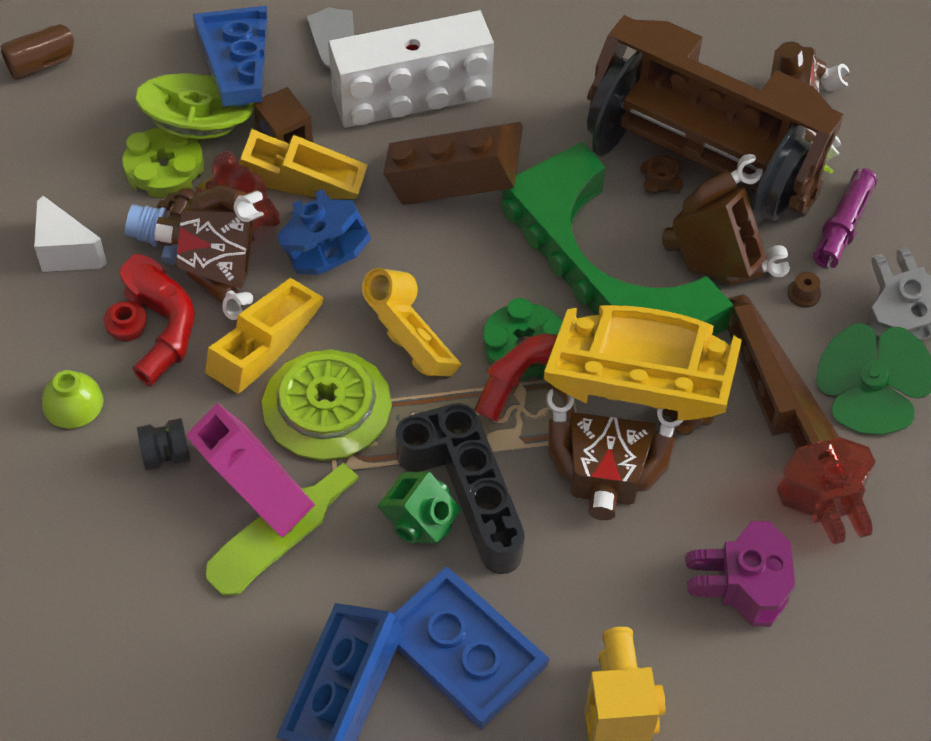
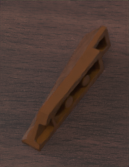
[727,294,850,469]

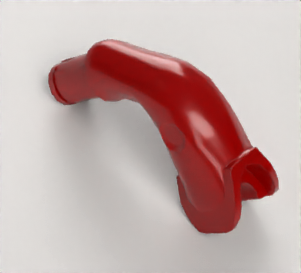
[119,254,195,387]
[474,333,558,422]

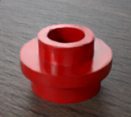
[103,301,147,342]

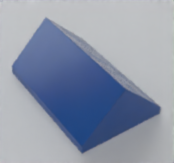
[276,603,404,741]

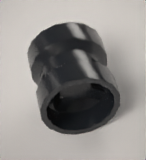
[137,418,190,471]

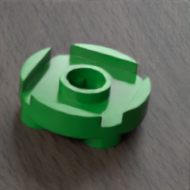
[483,298,563,381]

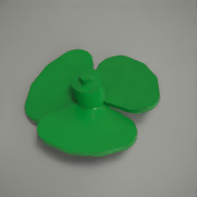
[816,323,931,435]

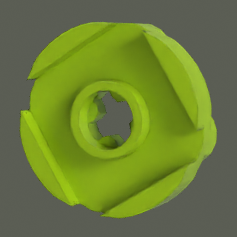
[122,128,204,198]

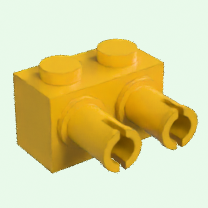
[584,627,666,741]

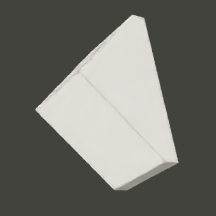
[34,196,107,272]

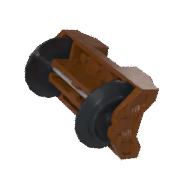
[587,15,844,227]

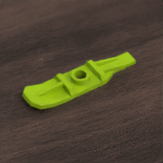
[206,462,359,596]

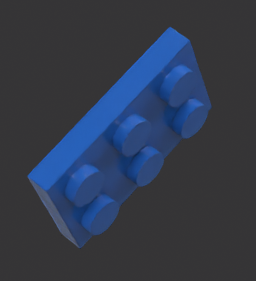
[394,566,549,730]

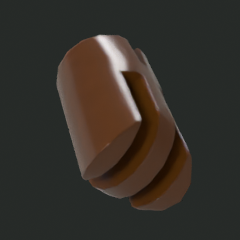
[1,24,74,80]

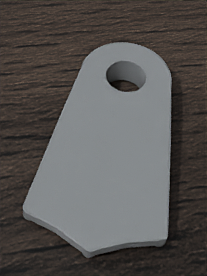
[307,7,354,70]

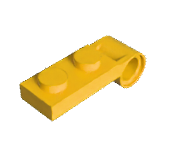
[362,268,462,377]

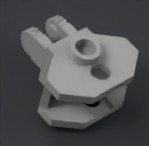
[867,246,931,340]

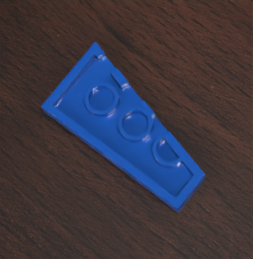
[193,5,267,107]

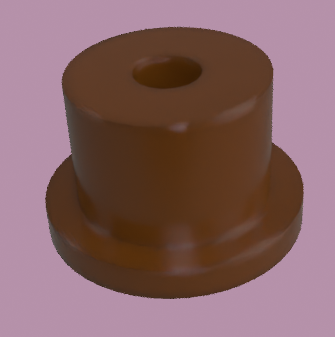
[787,272,821,307]

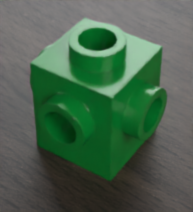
[377,471,462,544]

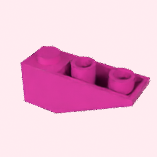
[186,403,315,537]

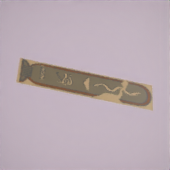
[332,380,577,470]

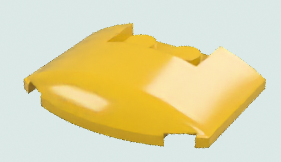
[544,305,741,421]

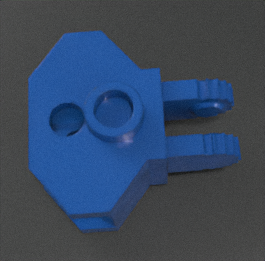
[277,189,371,275]

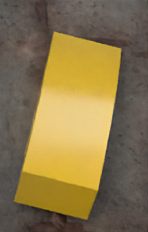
[234,129,368,199]
[205,278,324,394]

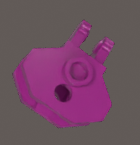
[685,521,795,627]

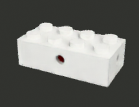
[329,10,494,128]

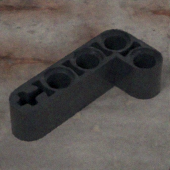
[396,403,525,574]

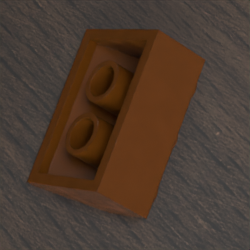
[383,122,523,204]

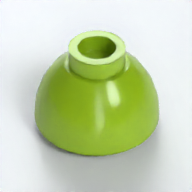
[41,370,104,429]

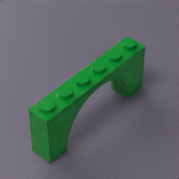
[500,142,733,336]

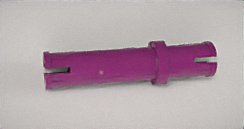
[813,168,878,269]

